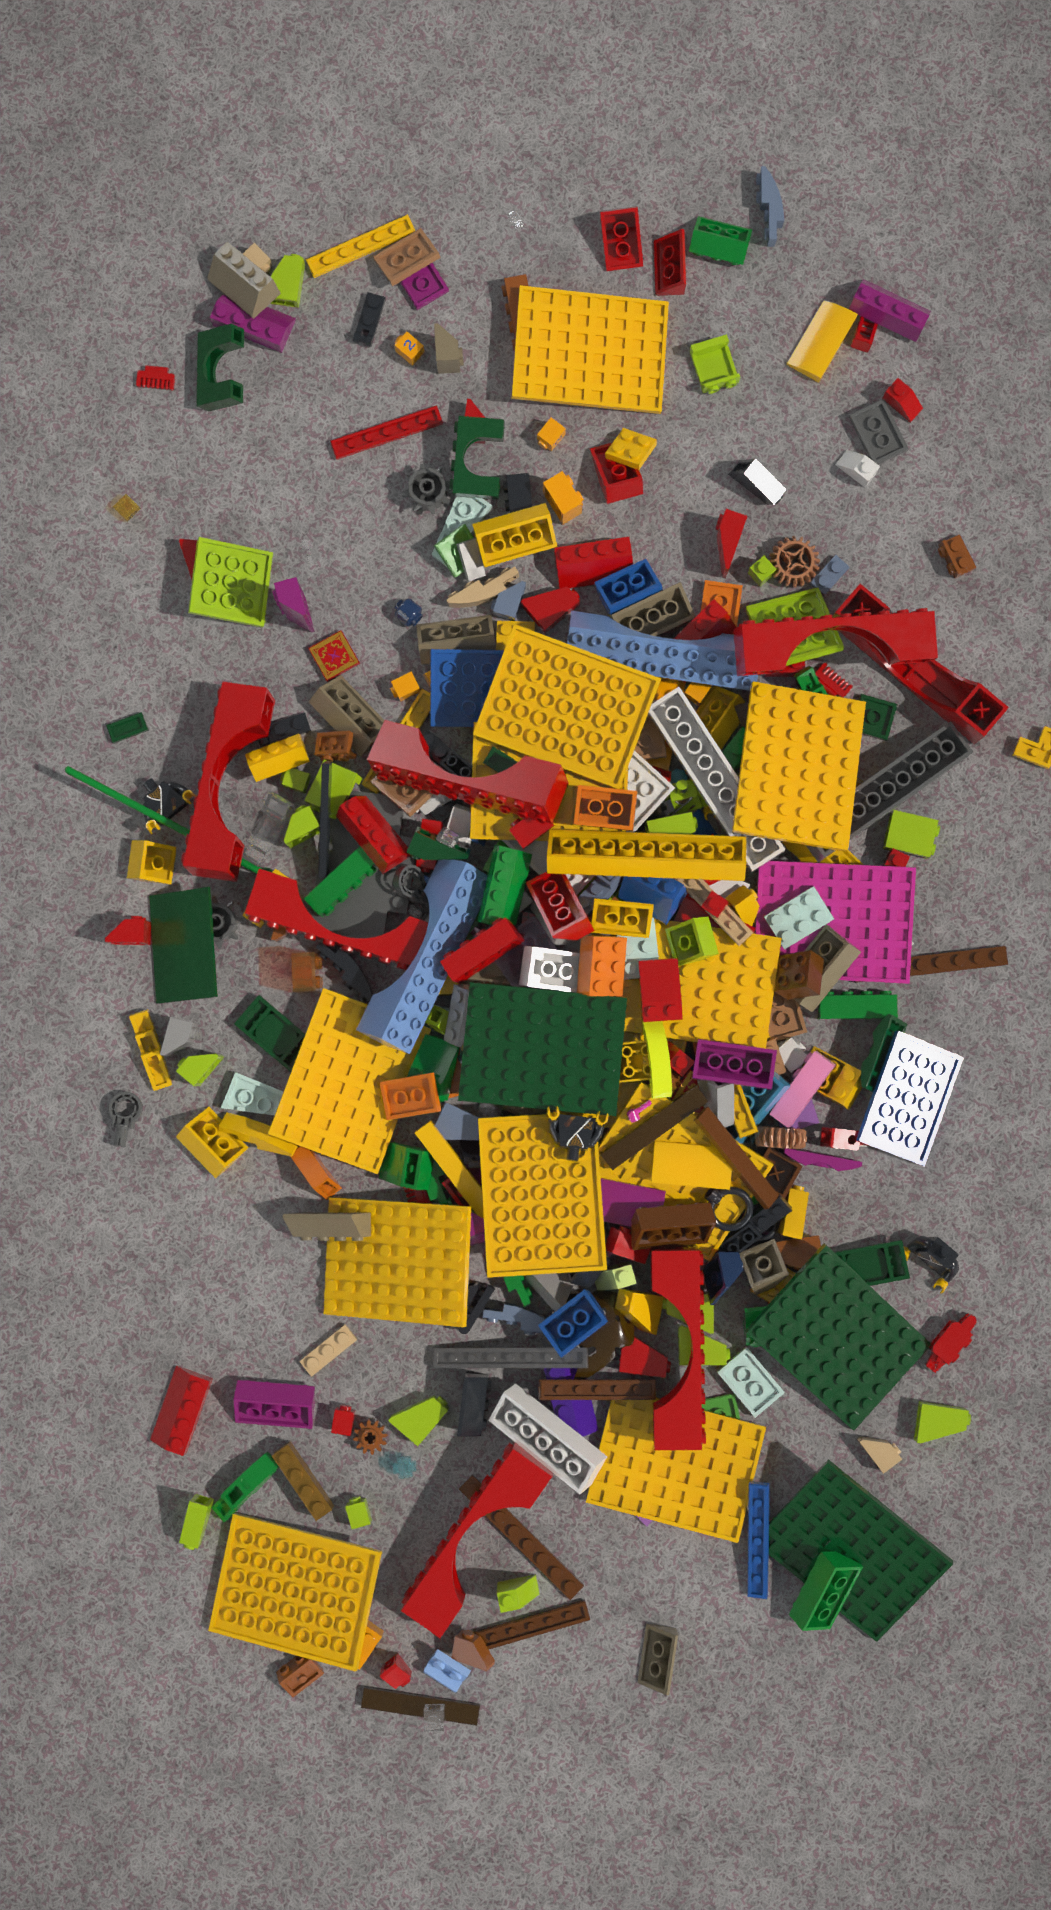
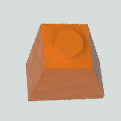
[290,1146,342,1200]

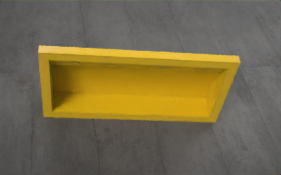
[786,300,858,383]
[651,1141,732,1190]

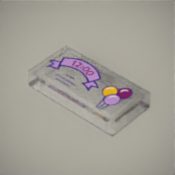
[436,827,461,848]

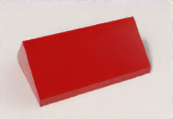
[654,229,686,296]

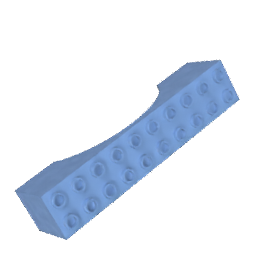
[566,610,758,691]
[356,859,488,1054]

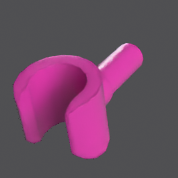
[627,1100,652,1123]

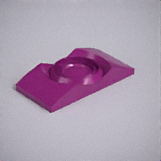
[780,1148,863,1171]

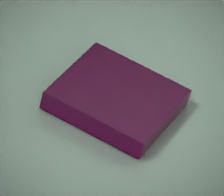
[400,263,449,310]

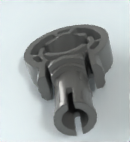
[393,865,429,913]
[109,1092,143,1148]

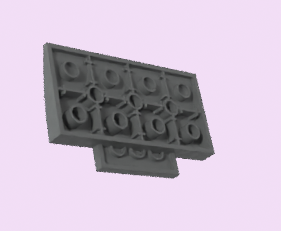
[311,791,415,941]

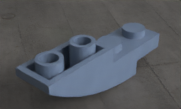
[756,166,784,247]
[578,875,624,917]
[483,1302,547,1337]

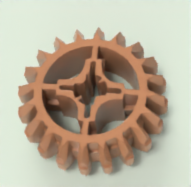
[769,536,820,588]
[754,1126,807,1149]

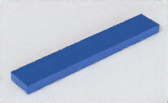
[747,1481,769,1599]

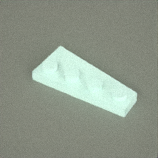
[432,496,492,567]
[221,1072,284,1116]

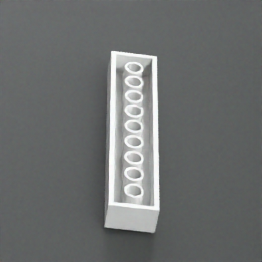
[648,687,785,872]

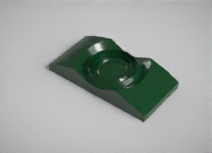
[234,995,305,1072]
[861,1014,908,1092]
[835,1240,910,1286]

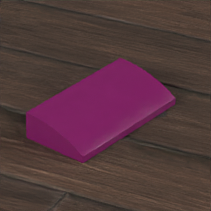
[601,1178,666,1227]

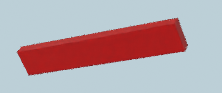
[330,405,443,460]

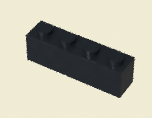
[503,473,532,513]

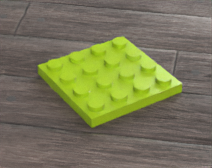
[188,537,273,628]
[746,587,844,666]

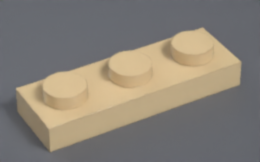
[299,1324,357,1377]

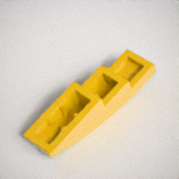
[129,1009,172,1091]
[218,1112,298,1157]

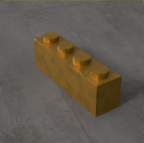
[272,1441,334,1521]

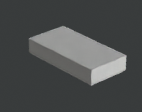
[457,538,486,581]

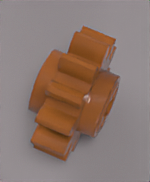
[353,1419,388,1455]

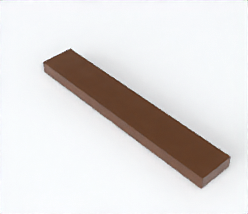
[694,1107,779,1209]
[539,1379,656,1400]
[474,1600,591,1649]

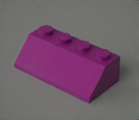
[849,279,931,342]
[210,294,296,353]
[272,577,315,632]
[693,1039,777,1090]
[234,1380,315,1429]

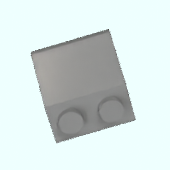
[160,1017,200,1057]

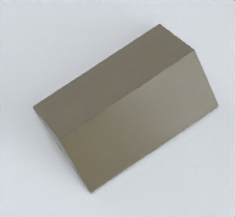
[638,1624,678,1695]

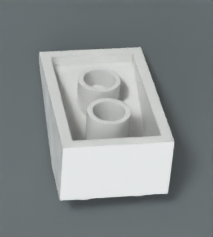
[519,946,580,993]

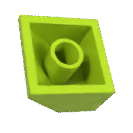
[284,805,320,849]
[665,917,719,966]
[176,1054,224,1086]

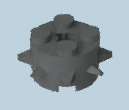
[402,464,450,514]
[211,896,243,949]

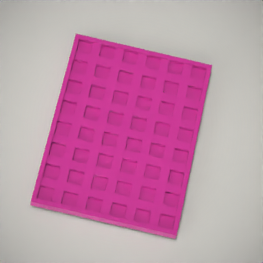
[756,861,916,984]

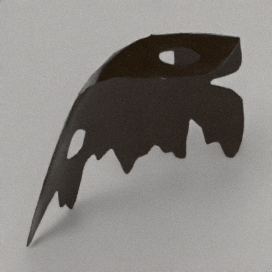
[551,1290,634,1379]

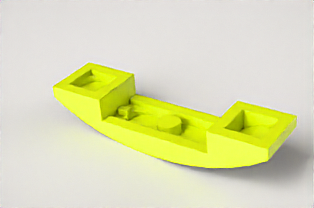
[642,1021,672,1099]

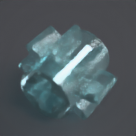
[392,1456,417,1479]

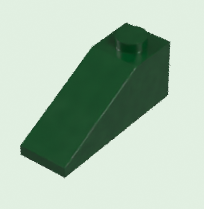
[407,827,471,860]

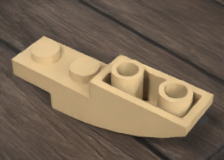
[447,567,519,608]

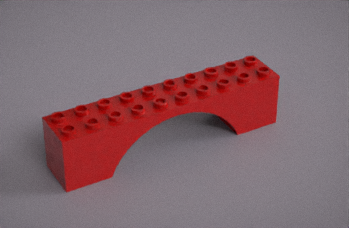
[832,583,1009,745]
[733,608,938,676]
[181,681,275,882]
[367,720,569,824]
[245,869,428,970]
[651,1245,706,1450]
[401,1442,553,1638]

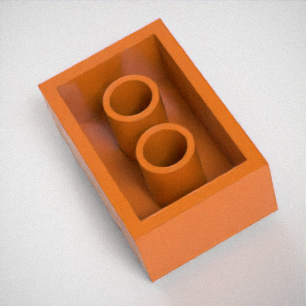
[574,785,637,831]
[577,934,627,996]

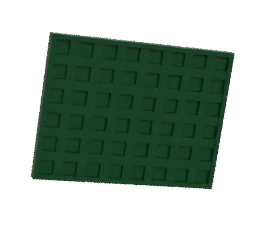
[458,982,627,1116]
[745,1243,932,1431]
[769,1459,953,1642]

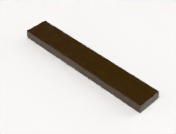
[601,1085,708,1170]
[361,1686,480,1726]

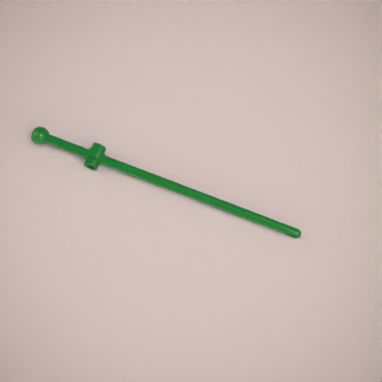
[65,766,273,874]

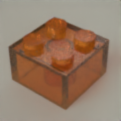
[291,952,323,994]

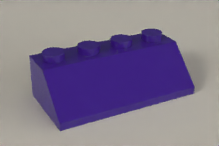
[544,1368,598,1437]

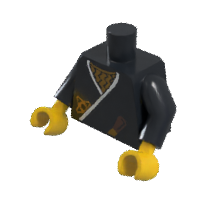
[143,778,197,834]
[547,1106,609,1162]
[903,1236,959,1293]

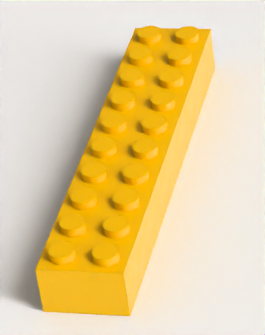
[547,829,746,881]

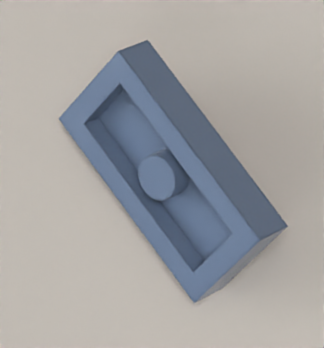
[810,555,850,596]

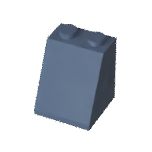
[435,1102,480,1140]

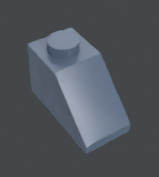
[491,581,526,621]

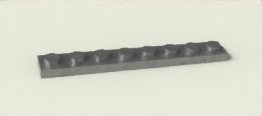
[434,1348,588,1368]

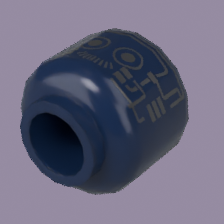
[394,598,423,627]

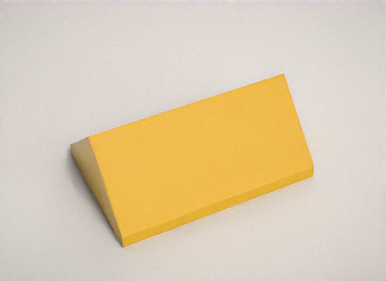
[591,898,654,938]

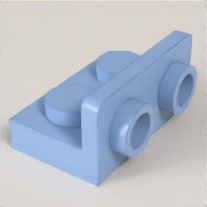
[423,1649,471,1693]

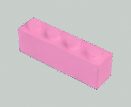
[770,1051,836,1128]

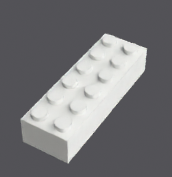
[488,1383,607,1494]

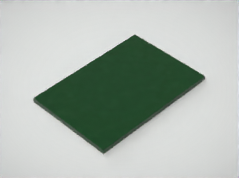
[149,887,218,1004]

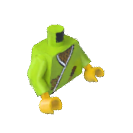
[665,779,715,820]

